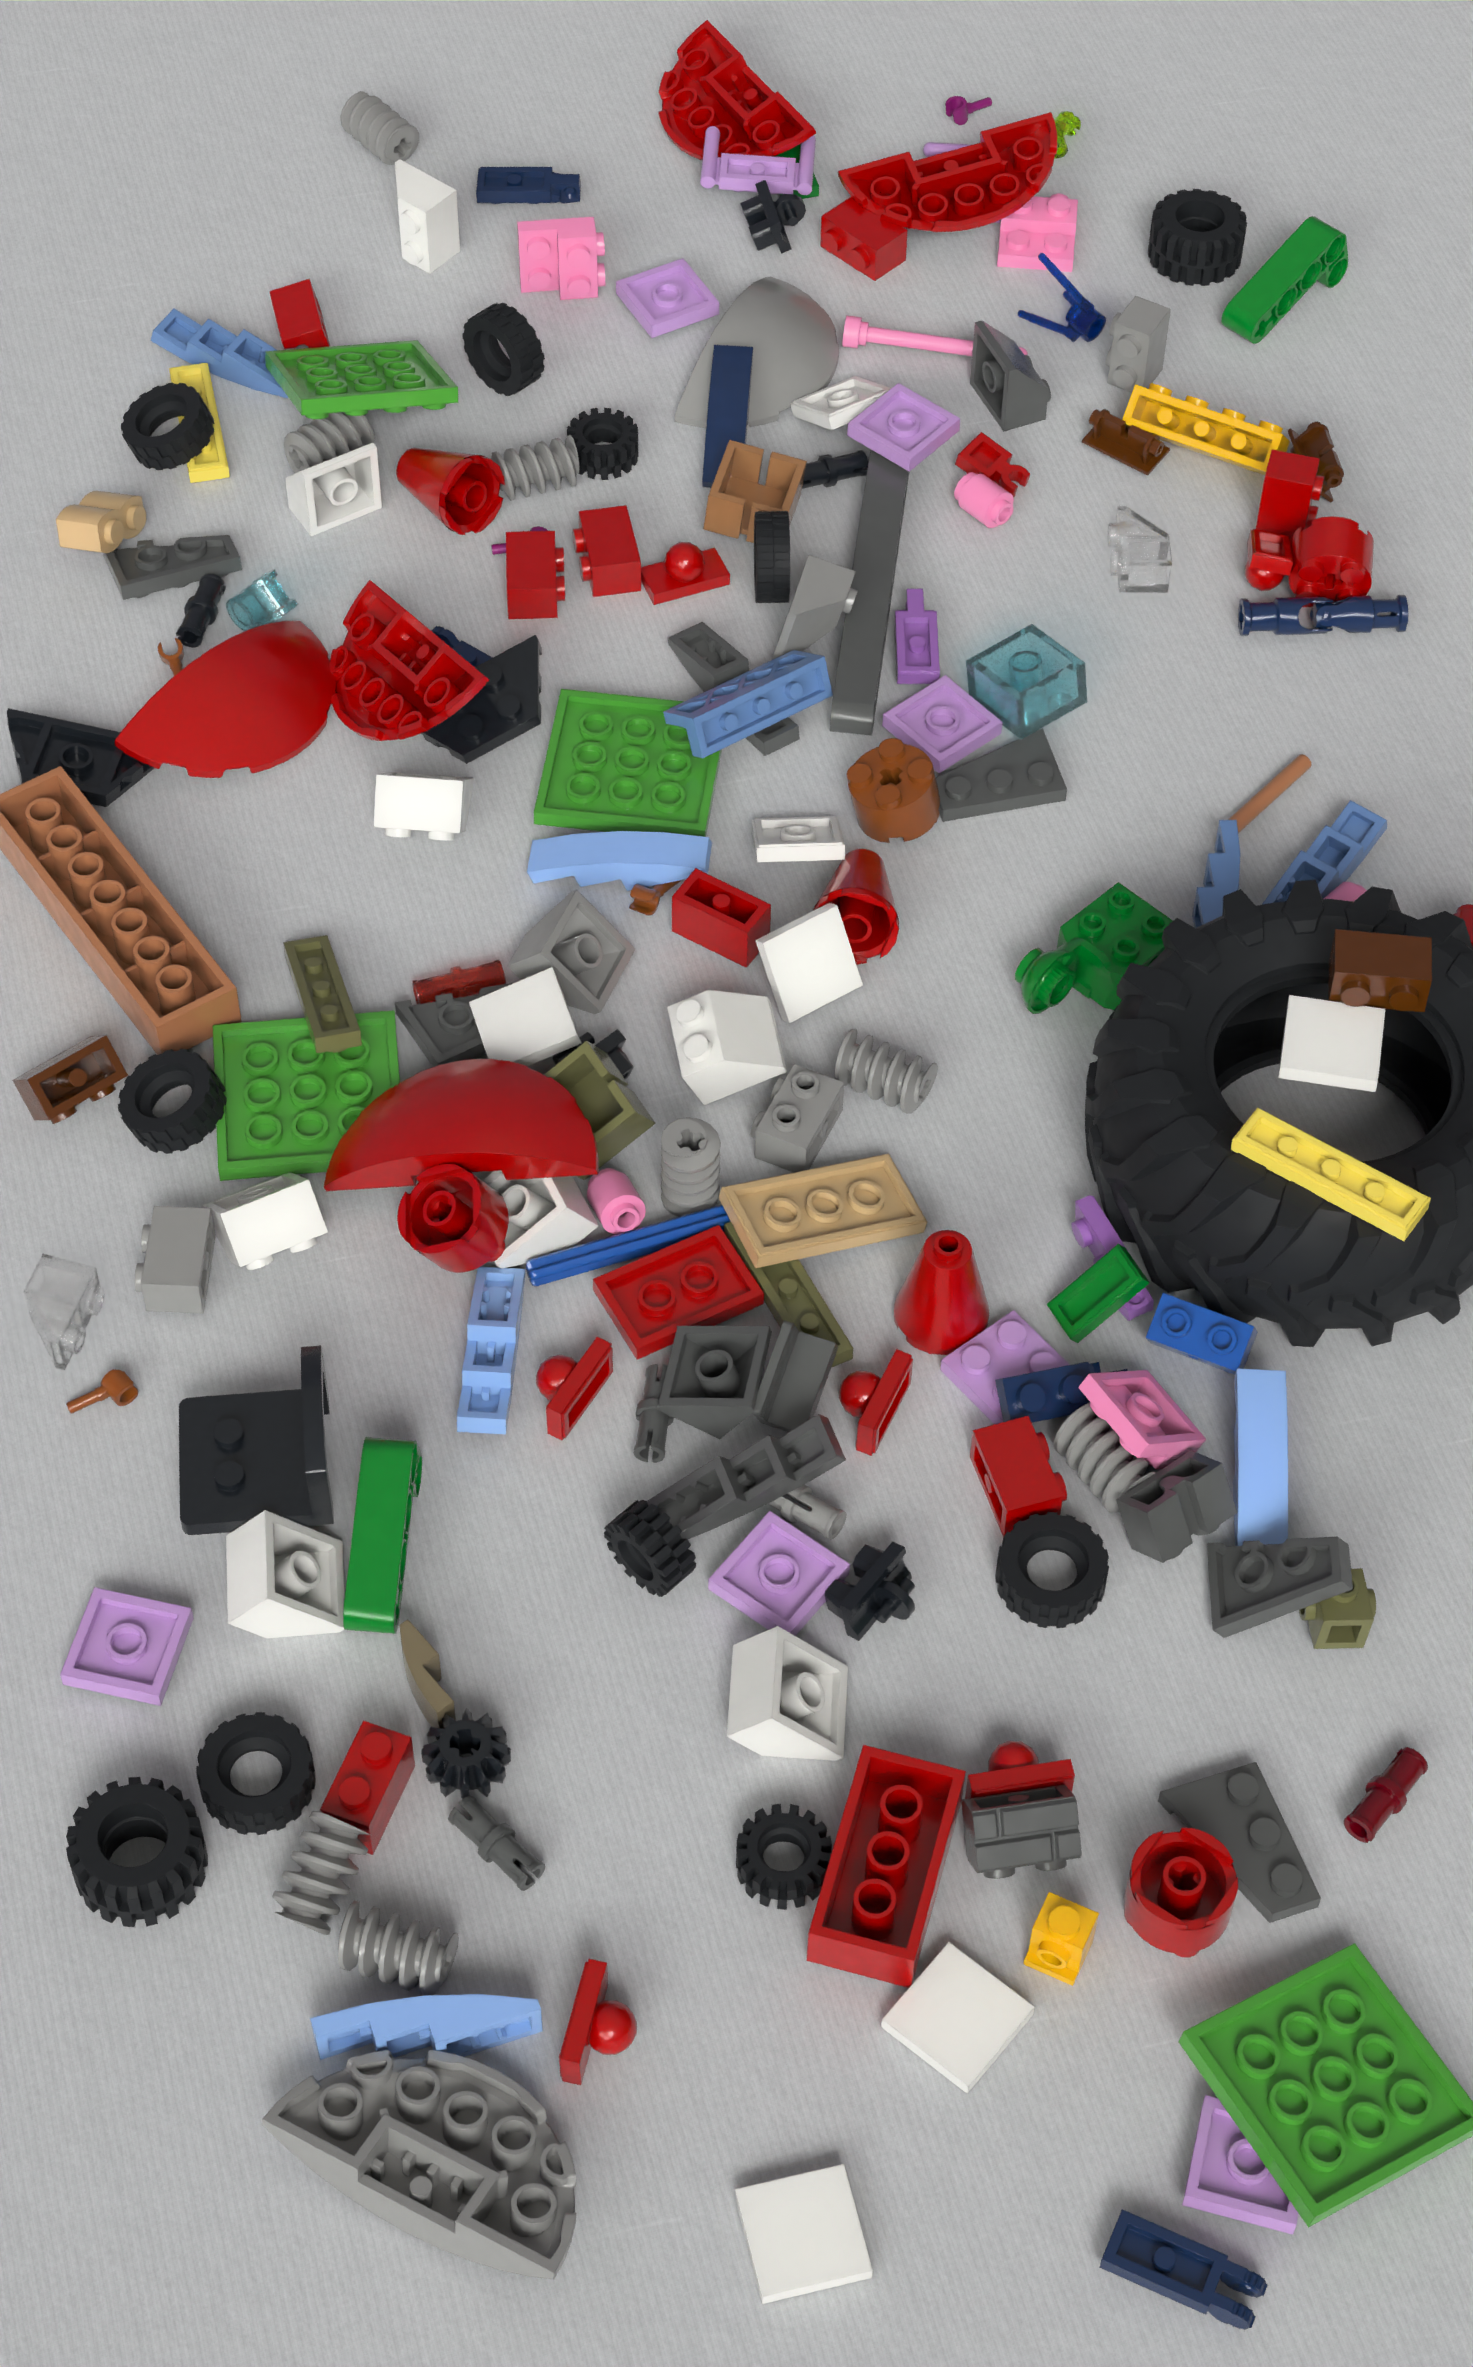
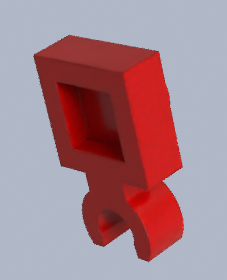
[955,432,1030,498]

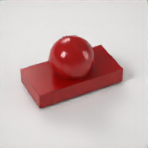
[1245,529,1293,591]
[641,542,730,605]
[536,1337,613,1441]
[838,1349,913,1456]
[965,1741,1075,1799]
[559,1959,637,2085]

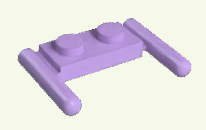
[700,126,816,195]

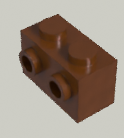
[1328,929,1432,1012]
[12,1035,128,1124]

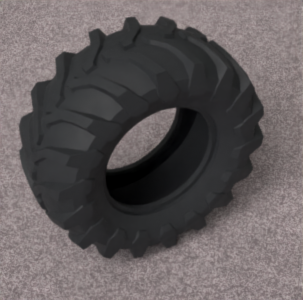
[1085,879,1473,1347]

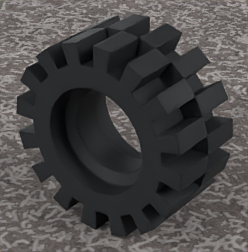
[567,407,639,480]
[604,1500,697,1597]
[736,1804,832,1910]

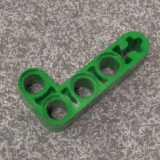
[1221,216,1348,344]
[343,1437,422,1634]

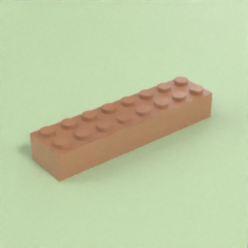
[0,766,242,1055]

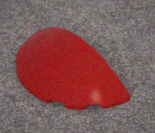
[659,20,816,160]
[838,112,1057,232]
[329,580,489,741]
[115,621,336,778]
[323,1059,599,1191]

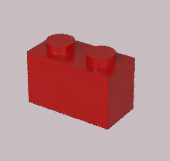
[820,197,908,281]
[1256,450,1324,541]
[572,505,641,597]
[506,531,565,619]
[672,868,771,968]
[970,1416,1067,1537]
[320,1720,415,1855]

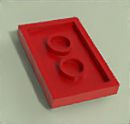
[593,1225,764,1360]

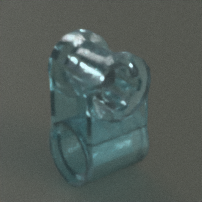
[226,569,298,631]

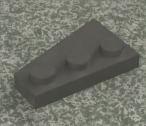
[103,535,242,600]
[936,728,1067,822]
[395,983,513,1067]
[1207,1536,1353,1638]
[1158,1762,1321,1923]

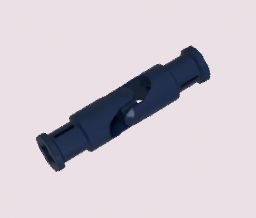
[1238,595,1409,636]

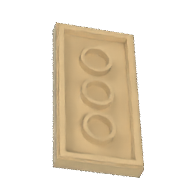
[719,1153,927,1268]

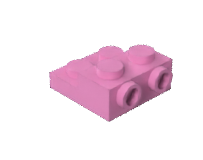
[997,193,1078,272]
[517,217,605,300]
[1078,1370,1206,1469]

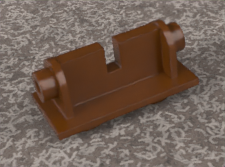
[1082,409,1170,476]
[1287,422,1344,503]

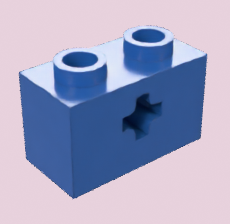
[1146,1293,1258,1375]

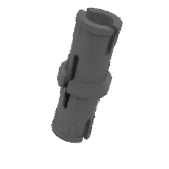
[633,1364,674,1463]
[448,1796,545,1891]

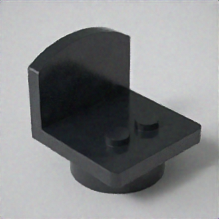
[179,1345,334,1535]

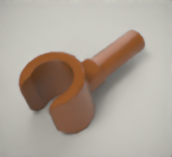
[158,638,184,676]
[629,880,681,916]
[66,1369,138,1414]

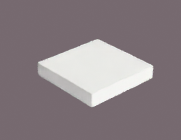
[790,376,891,430]
[752,816,845,862]
[755,903,863,1023]
[469,967,581,1066]
[1278,995,1385,1092]
[881,1942,1035,2094]
[735,2164,873,2304]

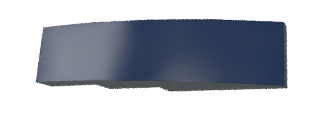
[702,345,753,488]

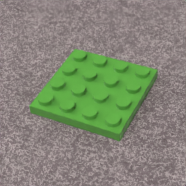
[265,340,458,419]
[534,689,722,837]
[213,1010,400,1181]
[1178,1943,1473,2227]

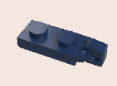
[476,167,581,204]
[995,1362,1128,1423]

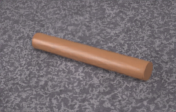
[1228,754,1311,833]

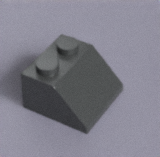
[970,320,1051,432]

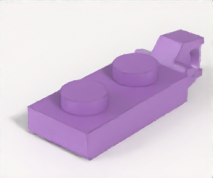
[895,589,940,684]
[1071,1195,1154,1321]

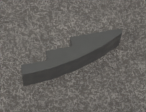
[668,622,800,756]
[647,1414,846,1539]

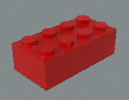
[807,1745,966,1988]

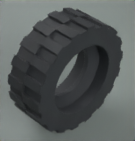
[462,303,545,396]
[121,383,215,470]
[754,511,790,603]
[118,1049,227,1154]
[995,1512,1109,1628]
[196,1712,316,1835]

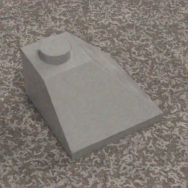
[772,555,858,660]
[507,889,635,1014]

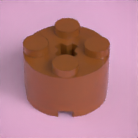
[847,738,940,843]

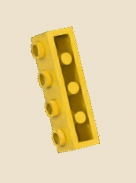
[1122,383,1290,475]

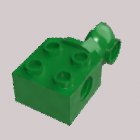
[1015,882,1173,1014]

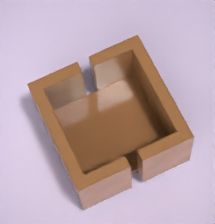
[703,440,807,543]

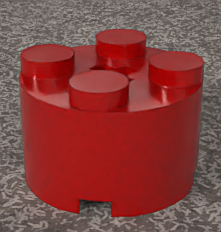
[1289,516,1374,607]
[397,1164,509,1273]
[1124,1828,1238,1958]

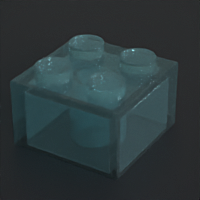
[966,624,1087,740]

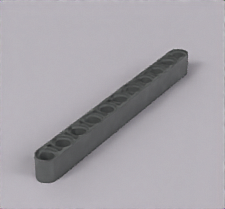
[830,449,909,736]

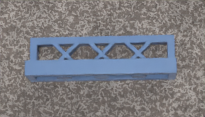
[663,650,833,758]

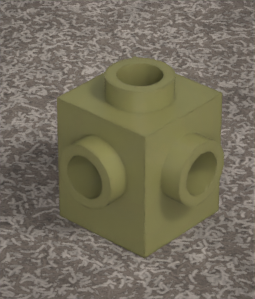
[1299,1568,1376,1649]

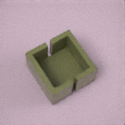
[544,1041,656,1180]

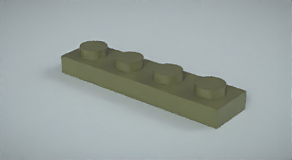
[283,935,362,1053]
[724,1222,854,1368]

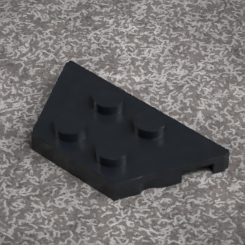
[421,635,542,764]
[7,708,154,807]

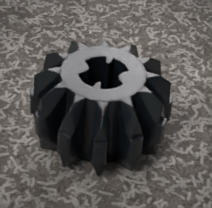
[421,1708,511,1799]

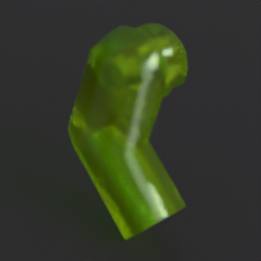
[1054,111,1081,159]

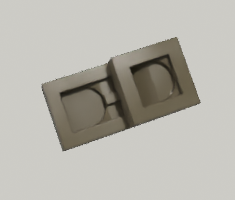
[400,1619,456,1728]

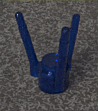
[1018,253,1106,342]

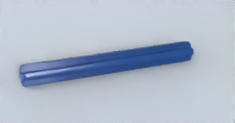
[526,1204,731,1286]

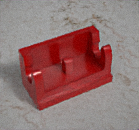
[269,278,330,349]

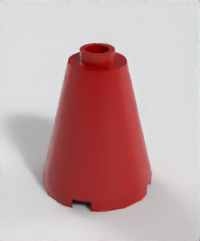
[396,448,505,535]
[813,849,899,965]
[894,1230,989,1355]

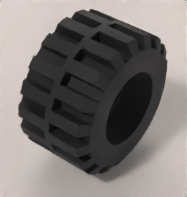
[1148,189,1247,286]
[66,1777,208,1927]

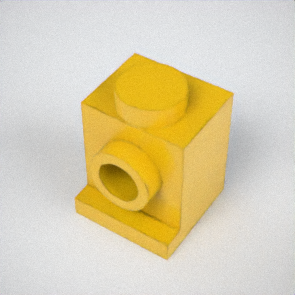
[1023,1892,1099,1986]

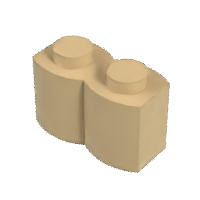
[56,491,146,553]

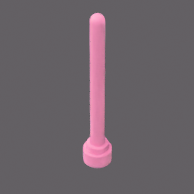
[842,315,1028,356]

